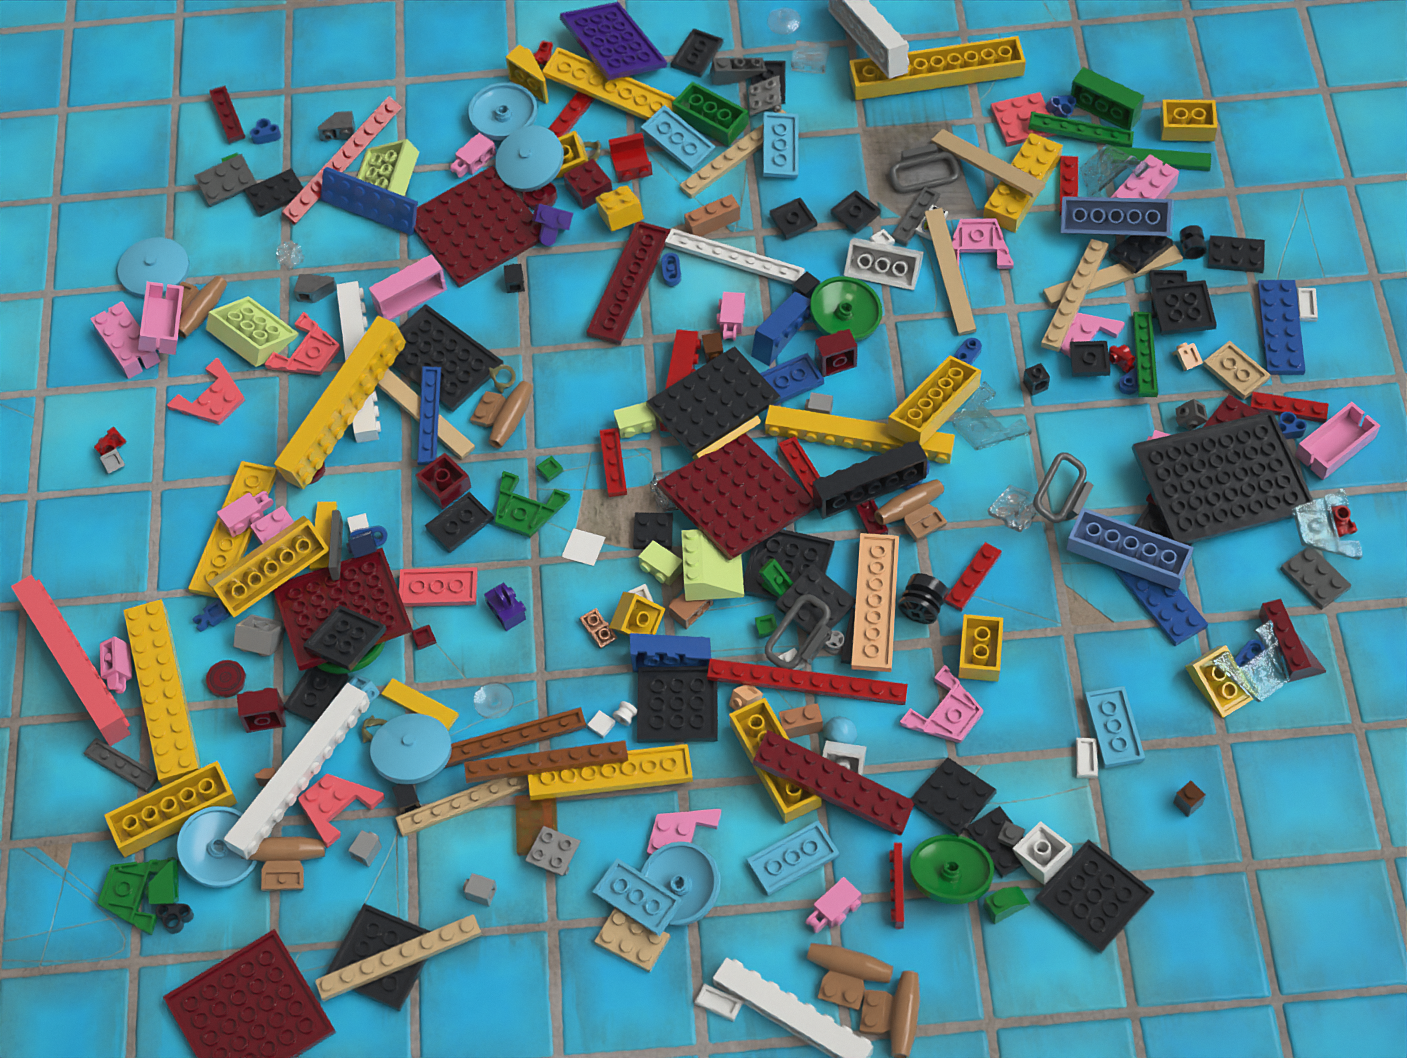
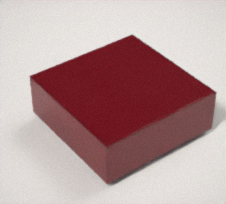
[411,624,437,650]

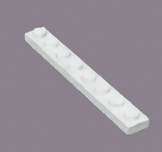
[665,228,805,284]

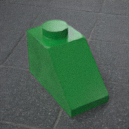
[146,859,179,904]
[983,886,1030,924]

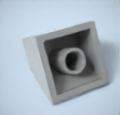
[233,614,286,656]

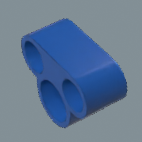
[1045,95,1076,118]
[250,118,281,145]
[1278,412,1307,440]

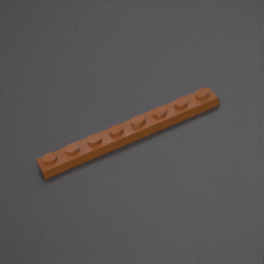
[443,707,587,769]
[464,740,628,783]

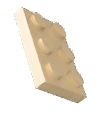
[1203,341,1271,400]
[594,908,671,973]

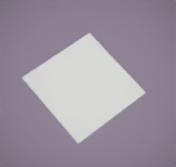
[562,528,606,566]

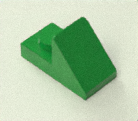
[759,559,794,599]

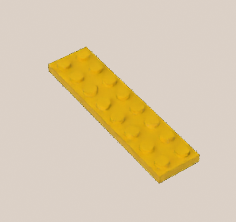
[542,47,676,121]
[188,461,278,598]
[528,744,693,800]

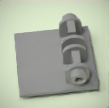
[748,75,782,116]
[525,826,581,876]

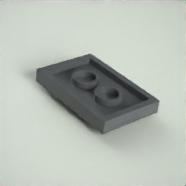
[194,154,257,207]
[1280,545,1352,610]

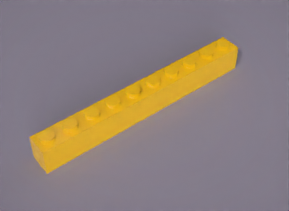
[765,405,955,464]

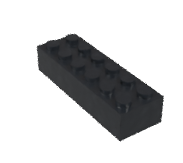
[813,440,928,520]

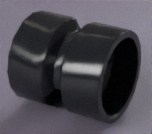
[1179,225,1207,260]

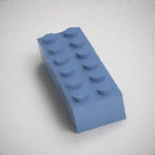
[1061,196,1174,236]
[1066,507,1194,591]

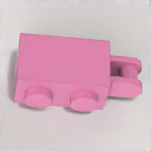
[450,133,496,177]
[717,292,745,341]
[217,491,274,538]
[100,636,132,694]
[805,877,862,933]

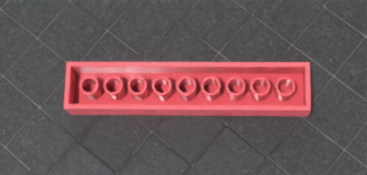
[11,575,131,746]

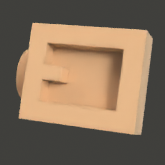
[1172,342,1203,371]
[729,685,763,711]

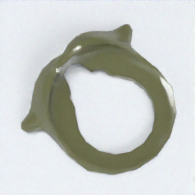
[583,140,601,161]
[489,364,516,393]
[361,715,387,743]

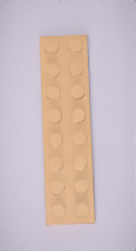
[851,533,899,672]

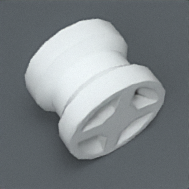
[612,701,637,726]

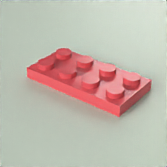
[399,567,478,607]

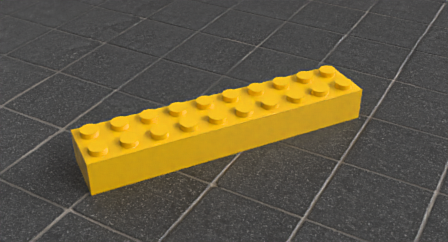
[849,36,1026,100]
[274,316,406,490]
[123,599,201,787]

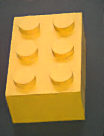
[1160,99,1217,141]
[958,614,1003,682]

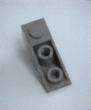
[710,58,766,85]

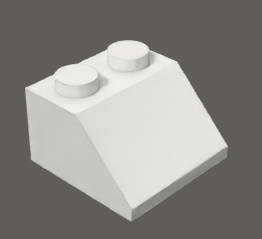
[823,741,867,775]
[1013,821,1072,885]

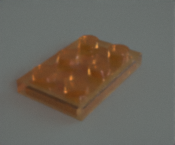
[515,795,558,856]

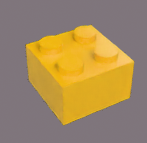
[595,185,644,232]

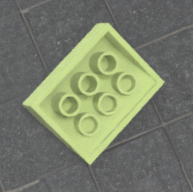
[357,139,419,196]
[206,296,299,367]
[682,529,744,601]

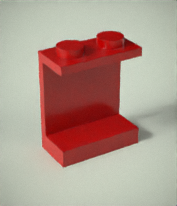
[608,133,653,182]

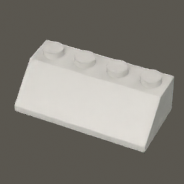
[844,238,924,290]

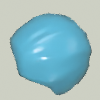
[823,716,857,744]

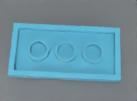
[641,105,716,172]
[763,112,798,178]
[1085,686,1145,768]
[747,820,840,896]
[593,858,684,936]

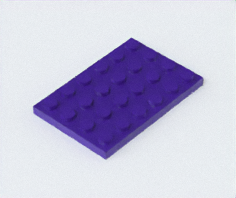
[559,2,668,80]

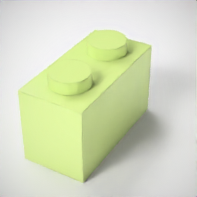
[613,402,657,439]
[638,541,684,586]

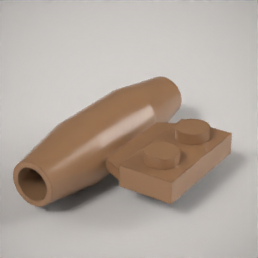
[178,276,227,338]
[470,381,533,448]
[874,479,947,542]
[241,836,325,891]
[807,943,893,1011]
[860,971,920,1058]

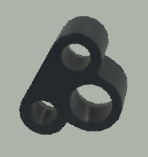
[156,903,194,934]

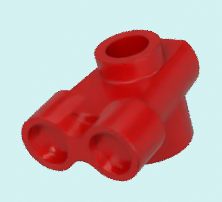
[533,41,553,66]
[1109,345,1135,373]
[94,426,127,456]
[1329,505,1358,538]

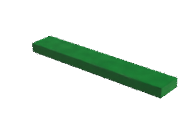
[1028,112,1134,148]
[1104,146,1211,171]
[1133,312,1158,397]

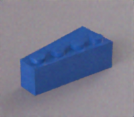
[751,292,811,366]
[630,633,711,672]

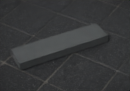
[891,187,940,247]
[329,510,343,580]
[83,738,158,793]

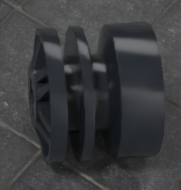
[898,573,948,624]

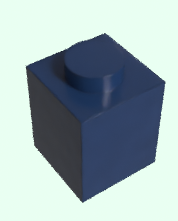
[346,530,377,558]

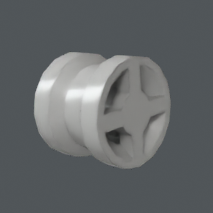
[825,630,844,655]

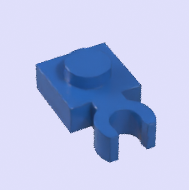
[192,599,229,631]

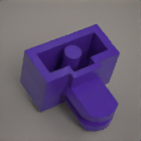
[532,203,573,246]
[484,582,526,631]

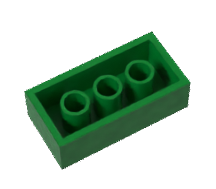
[1071,67,1144,131]
[672,81,749,146]

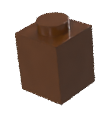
[702,332,724,363]
[1173,781,1206,817]

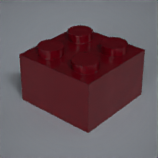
[563,158,613,210]
[815,329,858,377]
[416,453,472,510]
[237,688,286,733]

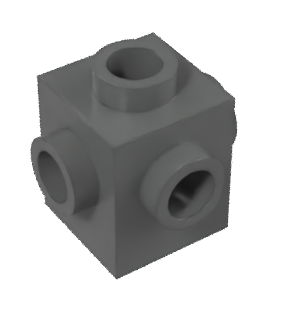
[1175,399,1208,431]

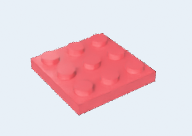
[991,92,1057,147]

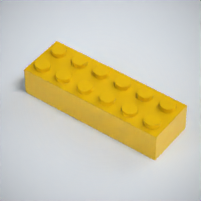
[983,133,1063,233]
[887,355,981,446]
[207,516,330,617]
[729,698,822,823]
[104,761,238,858]

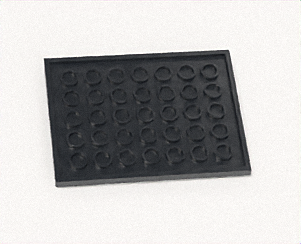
[1131,411,1317,544]

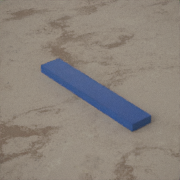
[417,367,441,466]

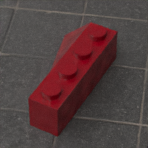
[1258,599,1326,683]

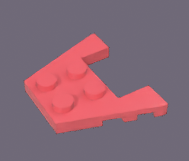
[265,312,341,375]
[167,358,245,425]
[298,774,384,848]

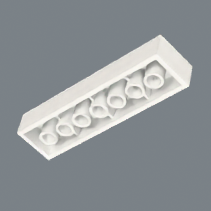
[828,0,909,79]

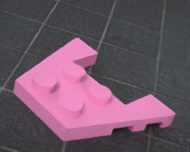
[952,219,1014,269]
[1060,313,1125,377]
[900,665,984,743]
[647,809,722,856]

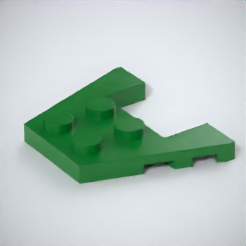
[495,471,570,538]
[97,857,176,935]

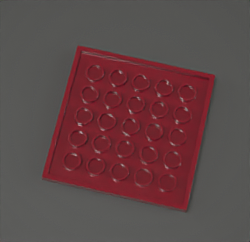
[414,166,542,288]
[657,433,816,560]
[274,548,413,671]
[163,929,336,1058]

